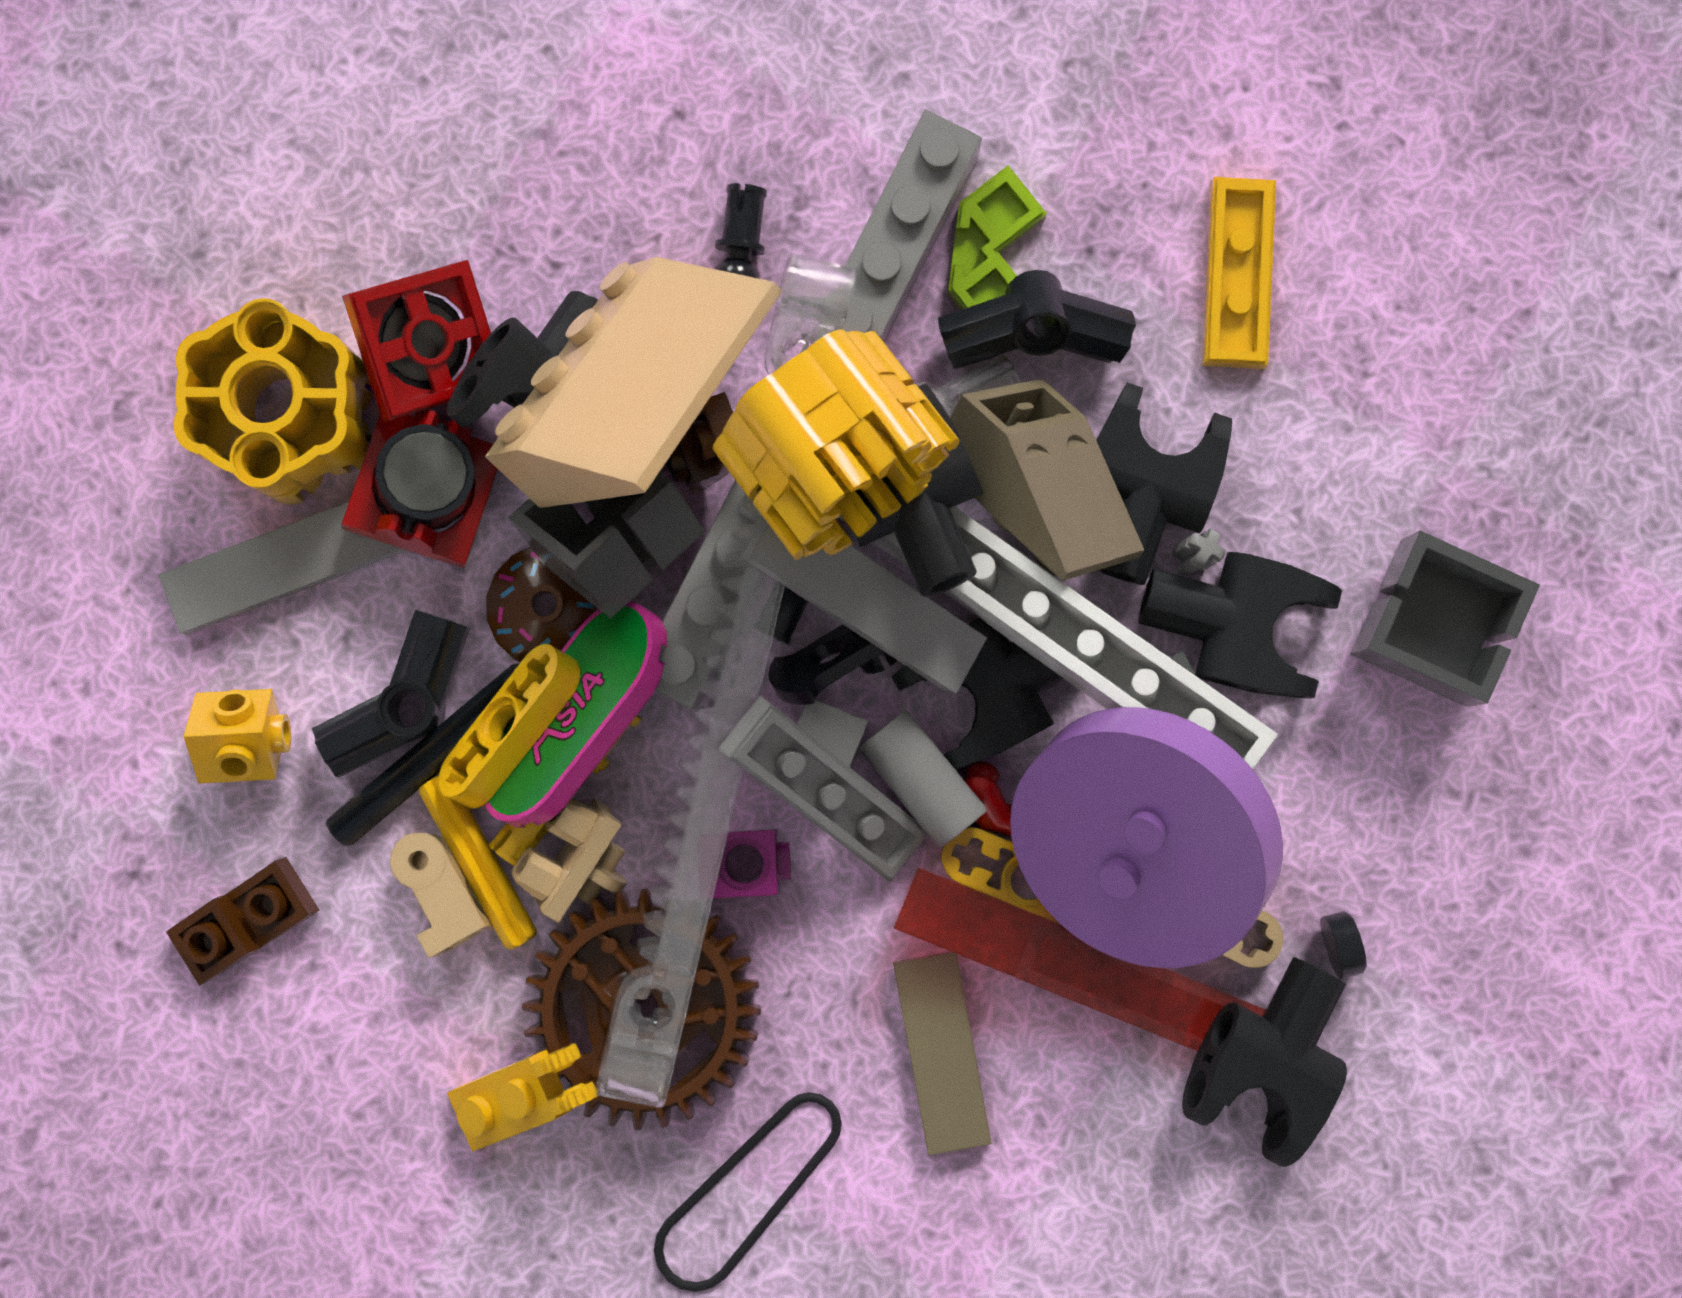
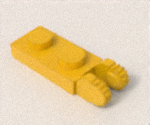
[446,1043,598,1152]

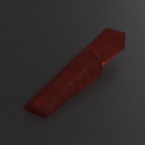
[893,866,1266,1051]

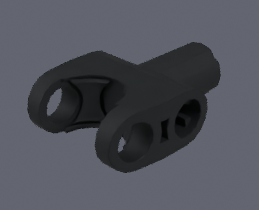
[447,291,598,428]
[1096,382,1232,585]
[853,383,983,597]
[1138,552,1342,699]
[891,618,1064,770]
[1182,957,1347,1167]

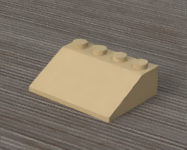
[485,257,782,508]

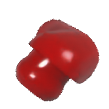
[963,761,1012,837]

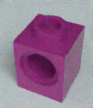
[697,829,791,899]

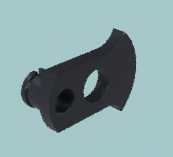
[768,624,897,705]

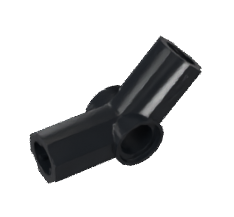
[938,270,1136,369]
[312,610,470,778]

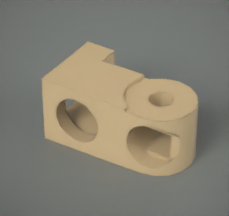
[390,832,492,958]

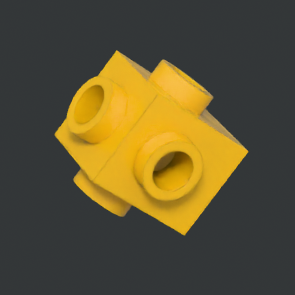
[183,689,292,784]

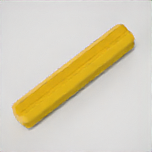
[419,776,537,950]

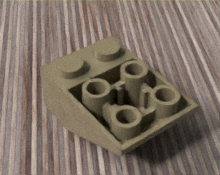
[950,379,1144,581]

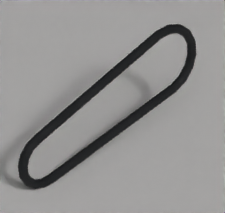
[654,1092,842,1292]

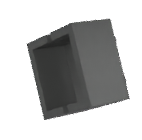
[508,472,705,619]
[1350,530,1540,707]

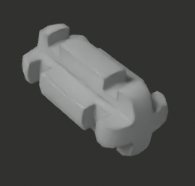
[1172,528,1226,576]

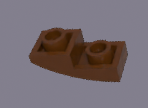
[666,392,733,495]
[166,857,320,986]

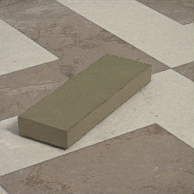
[893,951,992,1156]

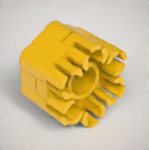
[173,298,373,505]
[712,329,960,560]

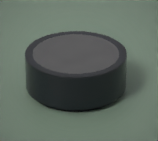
[1320,911,1367,979]

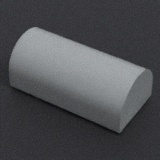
[858,711,986,849]

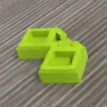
[948,165,1047,310]

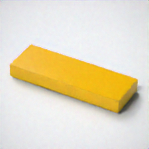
[1202,177,1276,369]

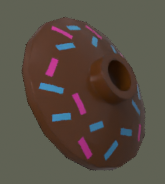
[486,547,598,662]

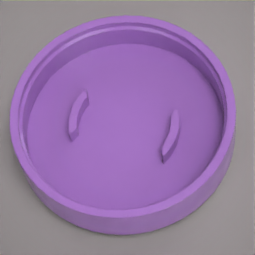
[1010,707,1283,968]

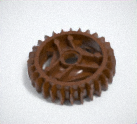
[522,888,762,1130]

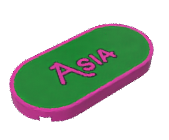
[485,601,667,828]

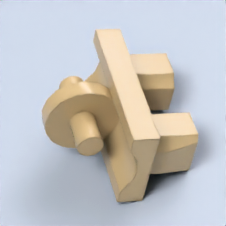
[512,798,628,923]

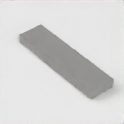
[158,491,407,635]
[741,518,987,694]
[718,695,927,882]

